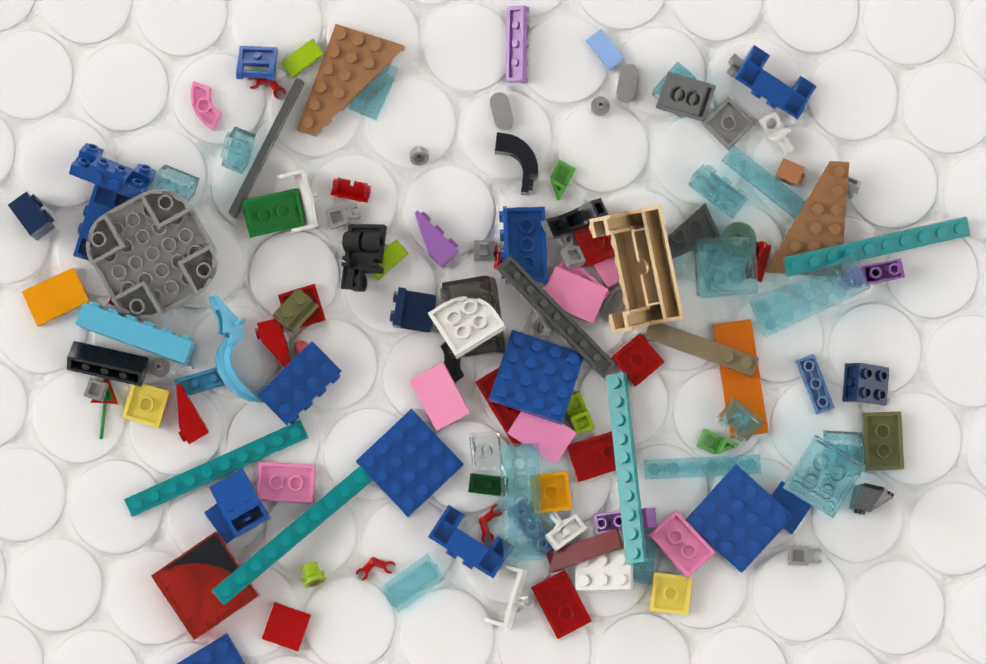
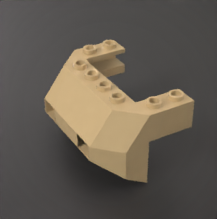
[589,204,684,334]

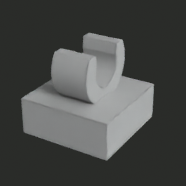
[726,53,744,77]
[847,176,861,199]
[474,240,494,261]

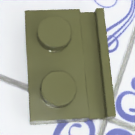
[273,288,319,334]

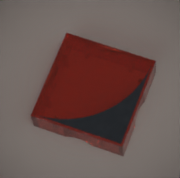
[151,532,261,640]

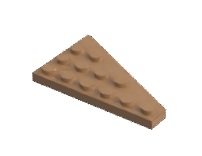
[297,24,405,137]
[766,161,849,277]

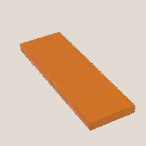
[713,319,769,438]

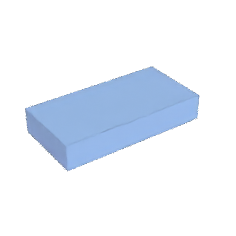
[586,29,624,71]

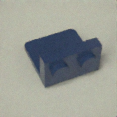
[389,287,437,333]

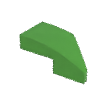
[550,160,576,200]
[696,429,739,455]

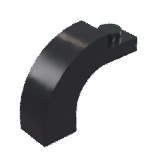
[495,132,538,196]
[541,198,608,240]

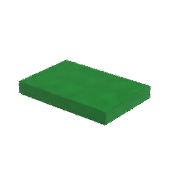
[241,188,305,238]

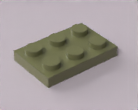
[862,411,904,471]

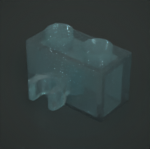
[220,126,256,174]
[152,164,200,201]
[633,544,658,585]

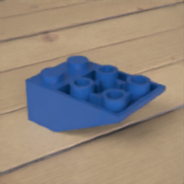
[209,468,271,538]

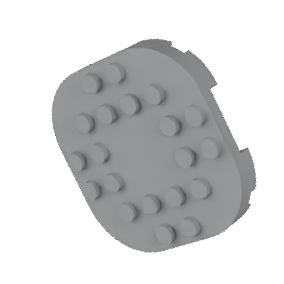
[86,188,218,319]

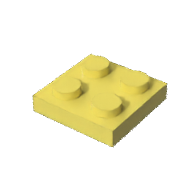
[122,384,170,428]
[649,572,692,615]

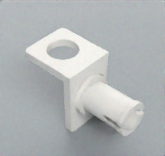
[759,111,794,155]

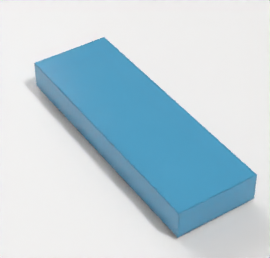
[174,367,225,396]

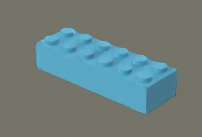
[75,301,197,366]

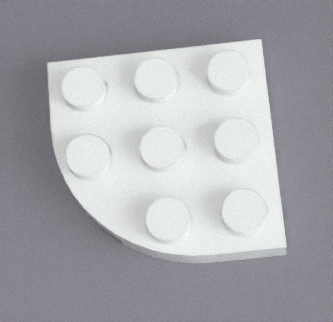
[428,296,506,359]
[575,531,633,591]

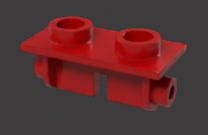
[330,177,371,203]
[744,241,772,282]

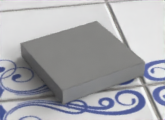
[701,97,755,151]

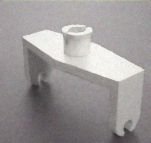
[277,169,319,233]
[485,564,528,629]

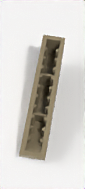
[644,323,759,377]

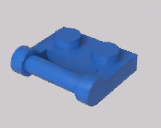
[236,46,278,81]

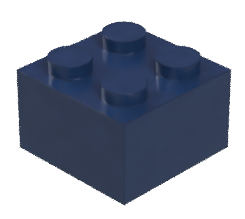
[8,191,55,241]

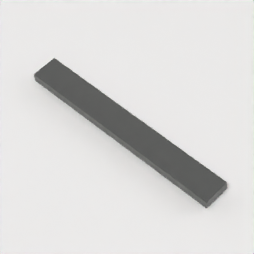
[228,78,304,219]
[496,255,617,378]

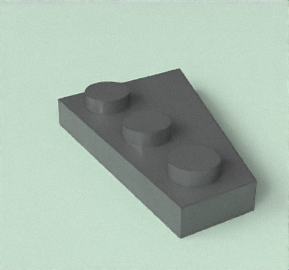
[668,203,721,259]

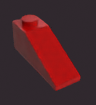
[255,318,291,367]
[176,382,209,444]

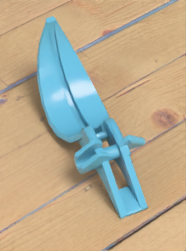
[208,294,264,403]

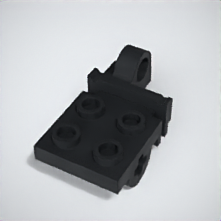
[340,224,387,292]

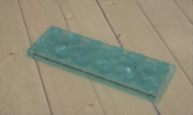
[749,253,870,337]
[499,443,543,561]

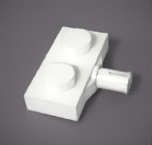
[544,512,587,552]

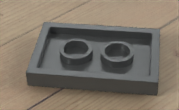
[656,71,716,121]

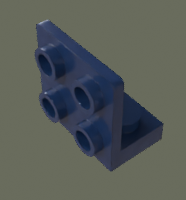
[842,363,889,405]

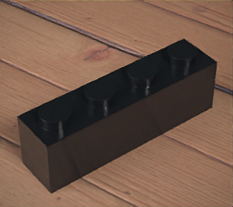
[67,341,148,386]

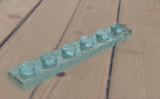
[721,145,805,219]
[644,454,761,480]

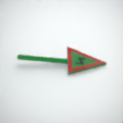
[91,379,118,440]

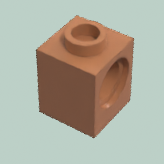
[774,158,806,187]

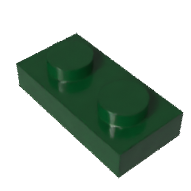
[468,473,509,497]

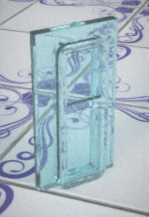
[348,64,399,120]
[381,553,446,612]

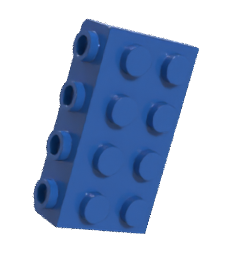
[499,206,548,284]
[257,341,342,425]

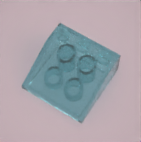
[688,164,748,219]
[694,236,758,298]
[783,435,865,518]

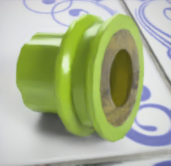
[301,562,327,588]

